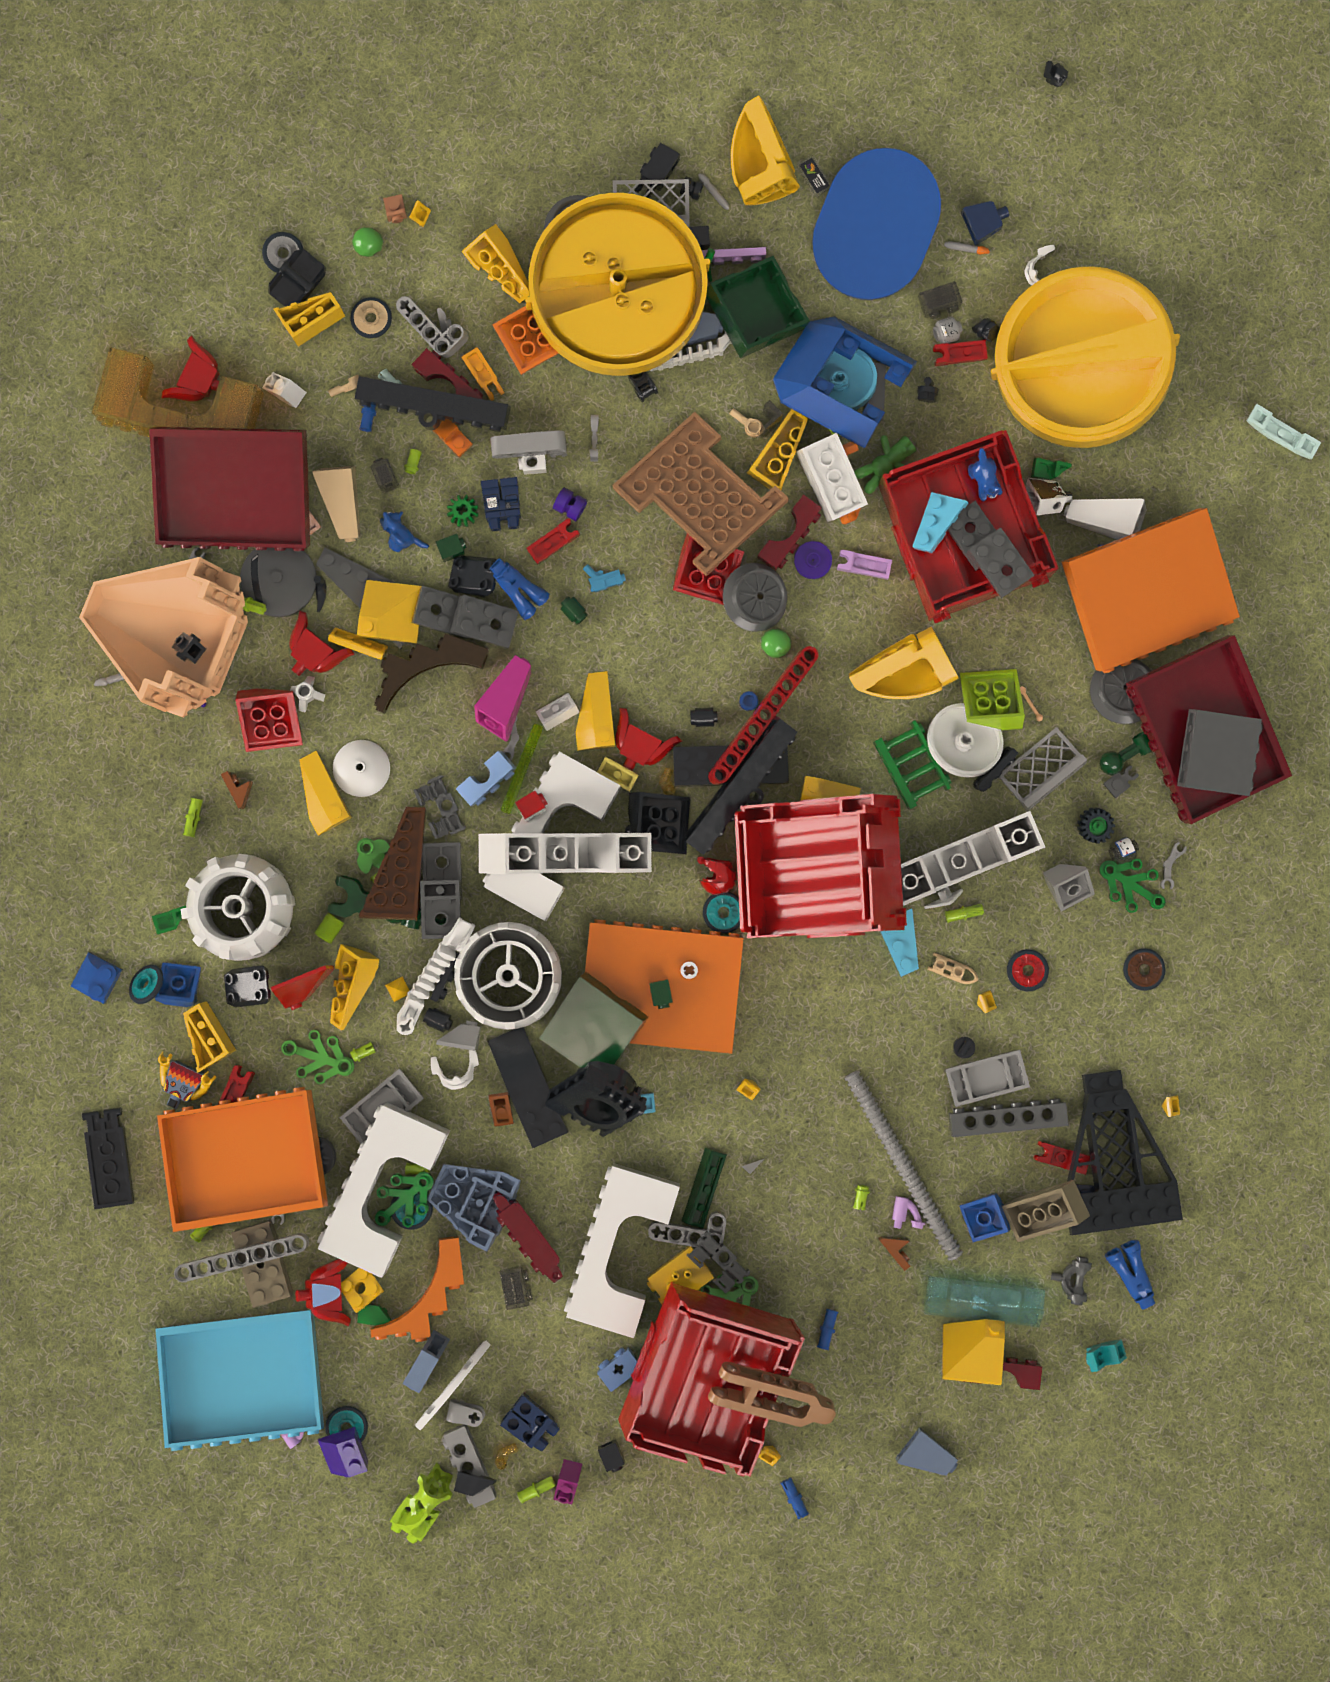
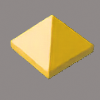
[409,200,431,227]
[385,976,410,1002]
[977,990,997,1013]
[736,1079,761,1100]
[1162,1095,1180,1117]
[758,1446,781,1466]

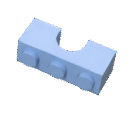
[456,751,516,806]

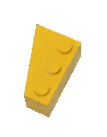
[273,292,345,347]
[183,1001,236,1073]

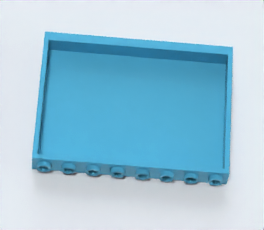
[156,1310,324,1451]

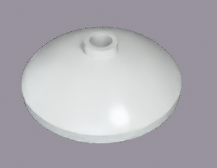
[333,740,390,797]

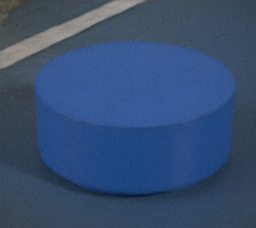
[739,691,759,711]

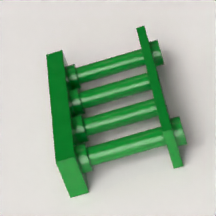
[873,720,952,810]

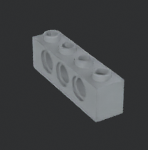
[442,1424,497,1508]

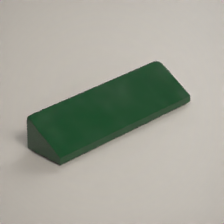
[681,1148,727,1228]

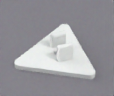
[924,887,963,909]

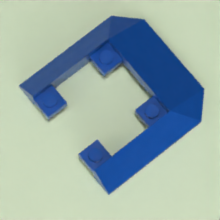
[773,316,917,448]

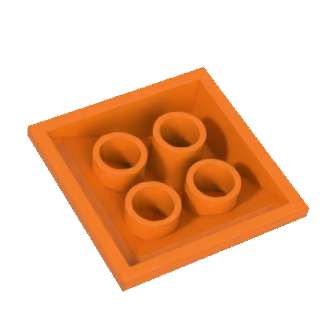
[492,306,559,375]

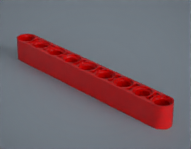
[708,646,818,785]

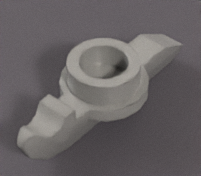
[437,308,452,333]

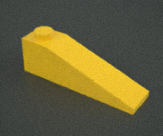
[462,224,529,303]
[576,671,615,751]
[299,751,352,836]
[330,944,380,1030]

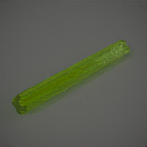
[501,723,543,814]

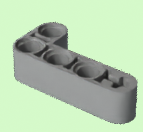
[396,296,469,358]
[490,430,567,459]
[648,1211,726,1247]

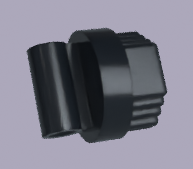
[1043,61,1068,87]
[972,318,1000,342]
[917,377,939,403]
[953,1036,975,1058]

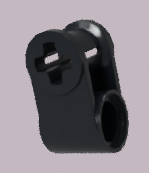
[628,372,658,402]

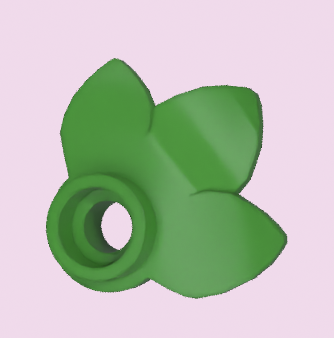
[357,838,390,874]

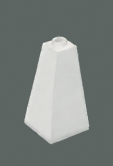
[1064,499,1147,540]

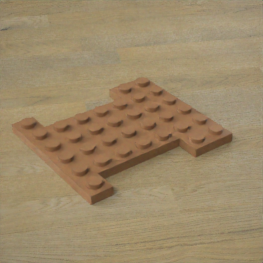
[612,412,789,576]

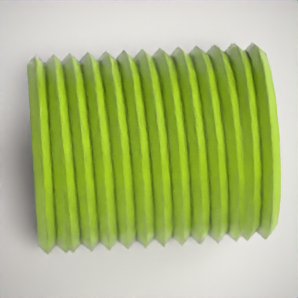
[314,913,345,944]

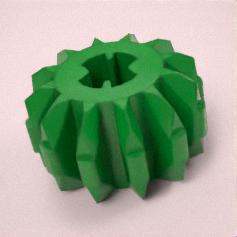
[447,495,479,527]

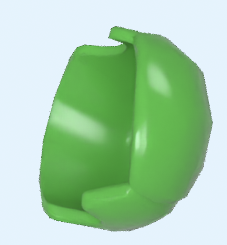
[352,227,383,257]
[761,629,791,658]

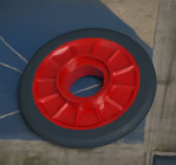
[1007,949,1049,992]

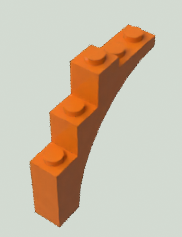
[370,1236,464,1342]

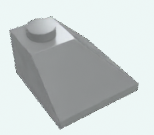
[1043,864,1095,911]
[436,1020,481,1051]

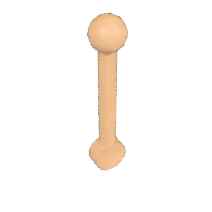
[1020,686,1043,721]

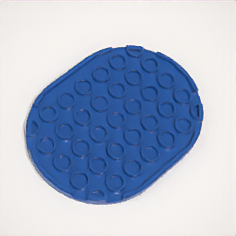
[813,148,941,300]

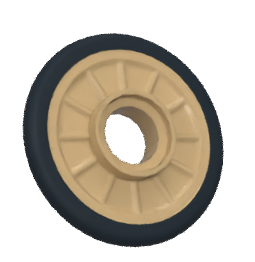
[350,297,392,338]

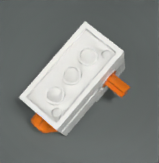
[796,433,868,525]

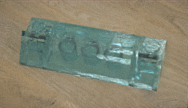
[924,1276,1045,1327]

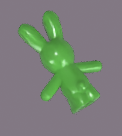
[854,435,917,494]

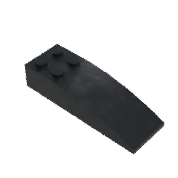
[673,745,789,787]
[488,1027,569,1148]

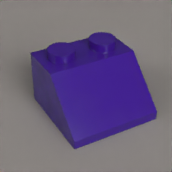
[318,1427,368,1477]

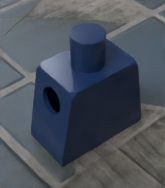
[961,201,1009,246]

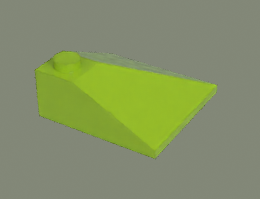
[960,669,1025,730]

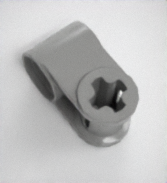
[446,1399,485,1427]

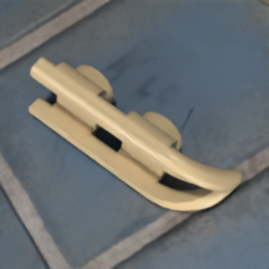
[927,952,978,984]

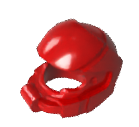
[696,855,737,895]

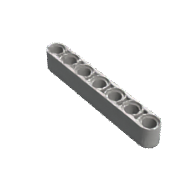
[174,1233,309,1282]

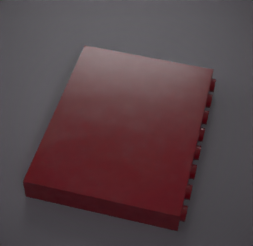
[149,426,310,551]
[1125,635,1292,824]

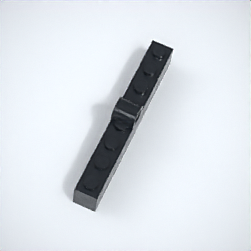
[354,376,511,432]
[682,716,798,855]

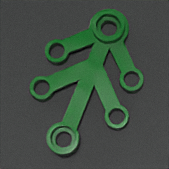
[1099,859,1166,913]
[375,1172,434,1228]

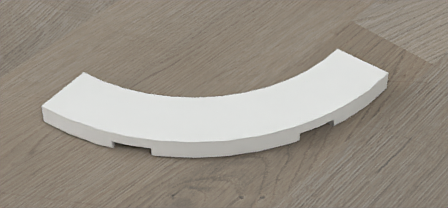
[415,1341,491,1430]

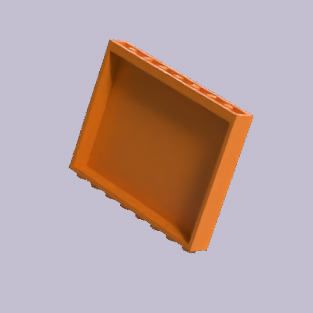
[1061,508,1240,673]
[585,919,744,1054]
[157,1087,328,1232]

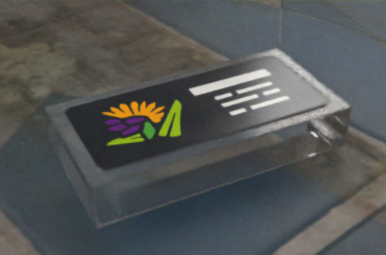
[796,155,831,198]

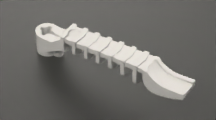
[650,330,732,371]
[397,917,475,1035]

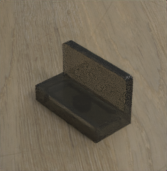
[762,400,783,438]

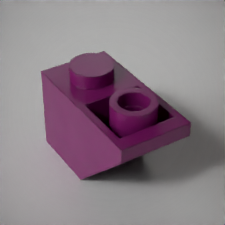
[553,1459,582,1504]

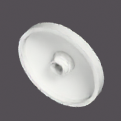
[927,703,1003,778]

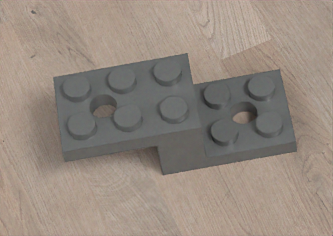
[947,501,1034,599]
[412,586,518,648]
[420,842,462,939]

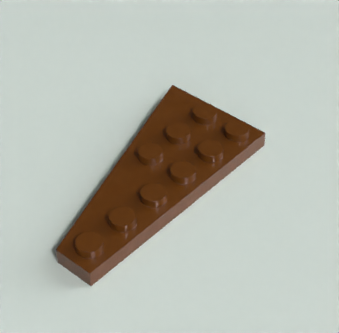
[359,807,426,920]

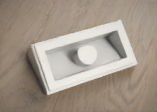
[536,693,579,731]

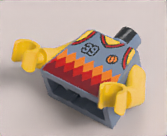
[158,1051,216,1109]

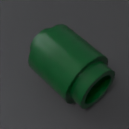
[560,596,588,625]

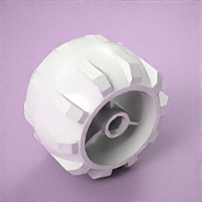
[181,854,295,961]
[454,922,562,1030]

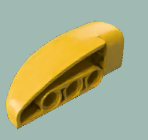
[731,96,800,205]
[849,626,959,699]

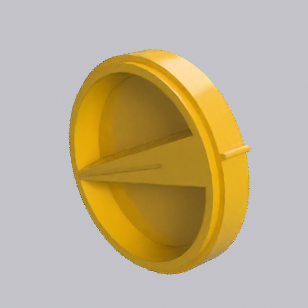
[525,193,710,376]
[991,267,1180,448]

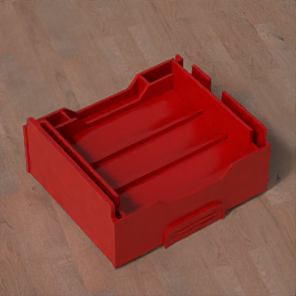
[878,430,1059,624]
[735,794,907,938]
[618,1282,805,1477]

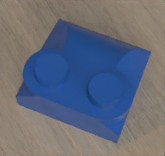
[71,952,123,1004]
[155,962,201,1007]
[959,1193,1010,1242]

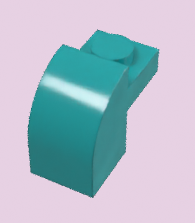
[1086,1339,1127,1372]

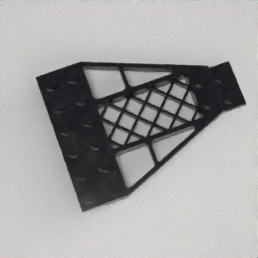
[1067,1070,1183,1236]

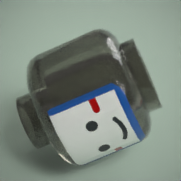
[1108,836,1139,864]

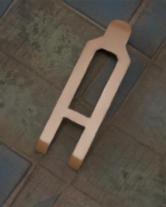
[708,1362,836,1427]

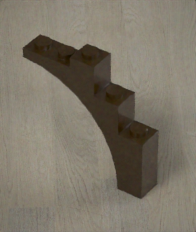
[374,633,489,714]

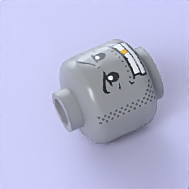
[933,317,963,344]

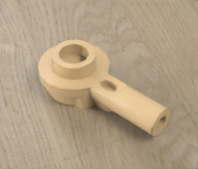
[328,375,359,397]
[729,408,763,438]

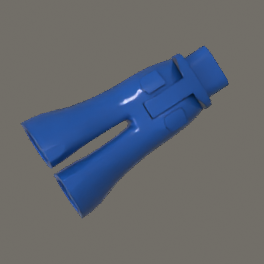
[490,558,550,620]
[1105,1240,1155,1310]

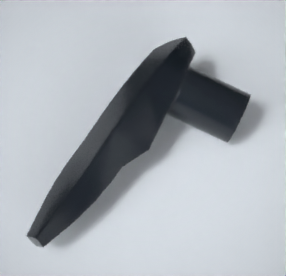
[314,576,327,612]

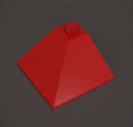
[673,533,744,605]
[235,688,303,752]
[270,965,335,1010]

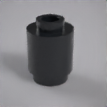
[690,707,718,727]
[423,1008,453,1033]

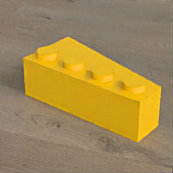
[747,409,808,490]

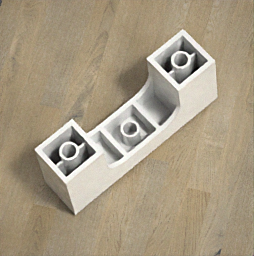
[483,751,621,921]
[901,811,1045,906]
[479,833,652,874]
[317,1102,450,1278]
[564,1163,680,1338]

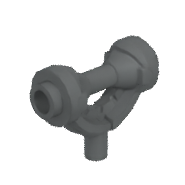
[1051,1257,1092,1305]

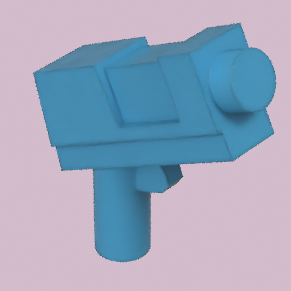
[583,564,626,593]

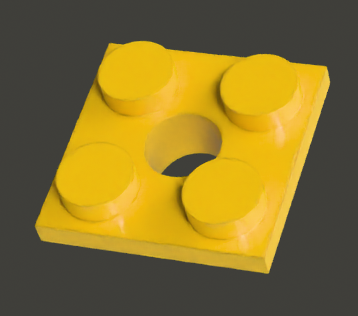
[341,1268,384,1313]

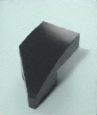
[454,1471,497,1496]

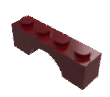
[411,348,483,399]
[757,494,822,571]
[962,1357,1042,1390]

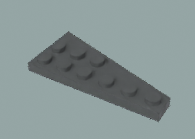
[316,548,405,649]

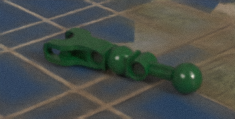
[1099,732,1152,775]
[327,875,447,929]

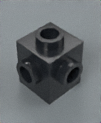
[172,632,207,664]

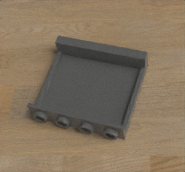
[1177,709,1262,796]

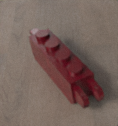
[493,1192,563,1283]

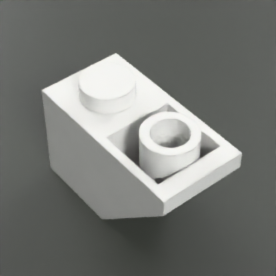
[262,372,307,408]

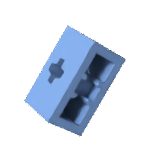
[597,1347,638,1392]

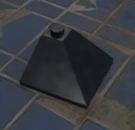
[628,792,690,855]

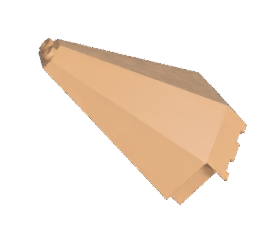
[79,557,248,718]

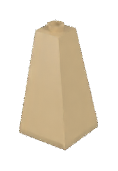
[313,466,360,542]

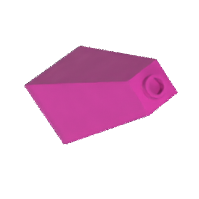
[474,655,531,742]

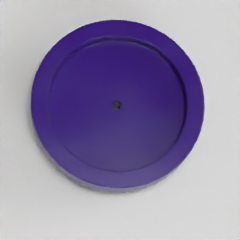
[794,541,832,579]

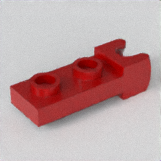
[933,340,988,366]
[526,518,580,565]
[218,1065,255,1105]
[1033,1141,1090,1175]

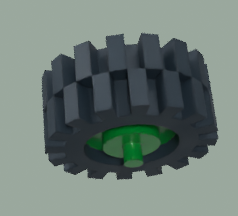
[1077,807,1115,844]

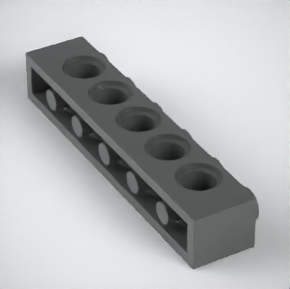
[948,1098,1069,1137]

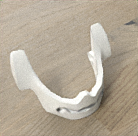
[1024,245,1055,286]
[431,1050,479,1090]

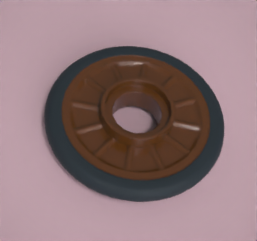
[1123,948,1166,991]

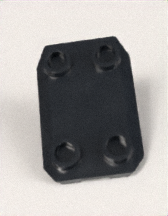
[268,249,326,307]
[448,556,497,598]
[224,965,271,1007]

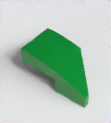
[1031,458,1072,480]
[152,906,186,935]
[357,1304,391,1326]

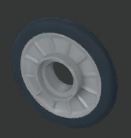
[262,232,303,273]

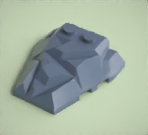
[427,1164,521,1252]

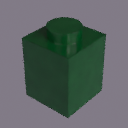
[436,534,467,562]
[649,980,673,1009]

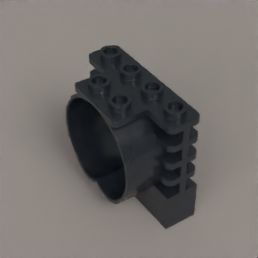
[544,1061,647,1137]

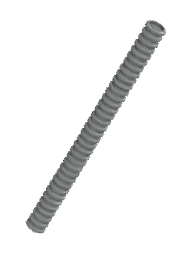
[845,1070,963,1261]

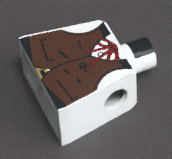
[1025,478,1072,515]

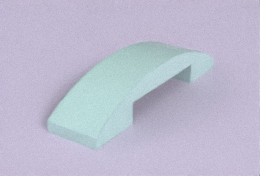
[1247,404,1321,459]

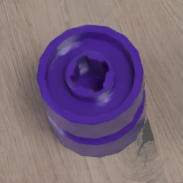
[553,487,588,522]

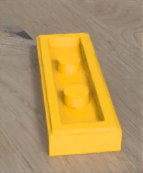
[328,627,388,660]

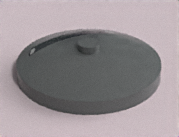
[240,547,317,617]

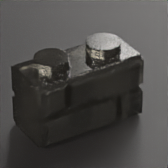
[918,281,962,319]
[370,458,400,493]
[499,1265,533,1310]

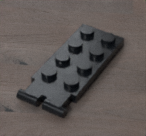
[82,1107,135,1210]

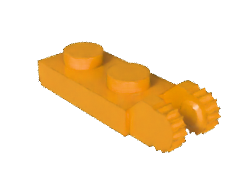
[461,347,504,401]

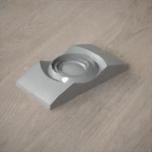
[945,1050,1030,1107]
[340,1068,424,1144]

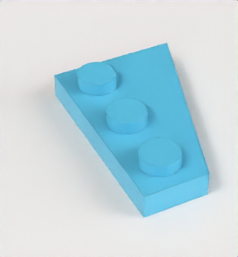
[912,492,969,553]
[880,909,919,977]

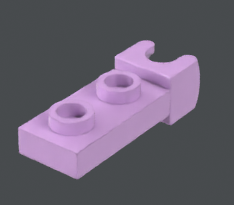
[837,550,892,580]

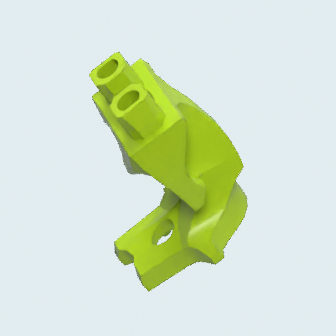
[390,1462,453,1544]

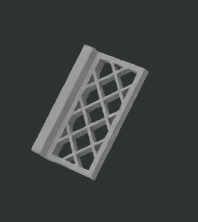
[613,179,690,227]
[999,727,1087,812]

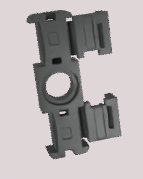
[413,775,466,839]
[686,1231,750,1293]

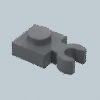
[1103,766,1139,798]

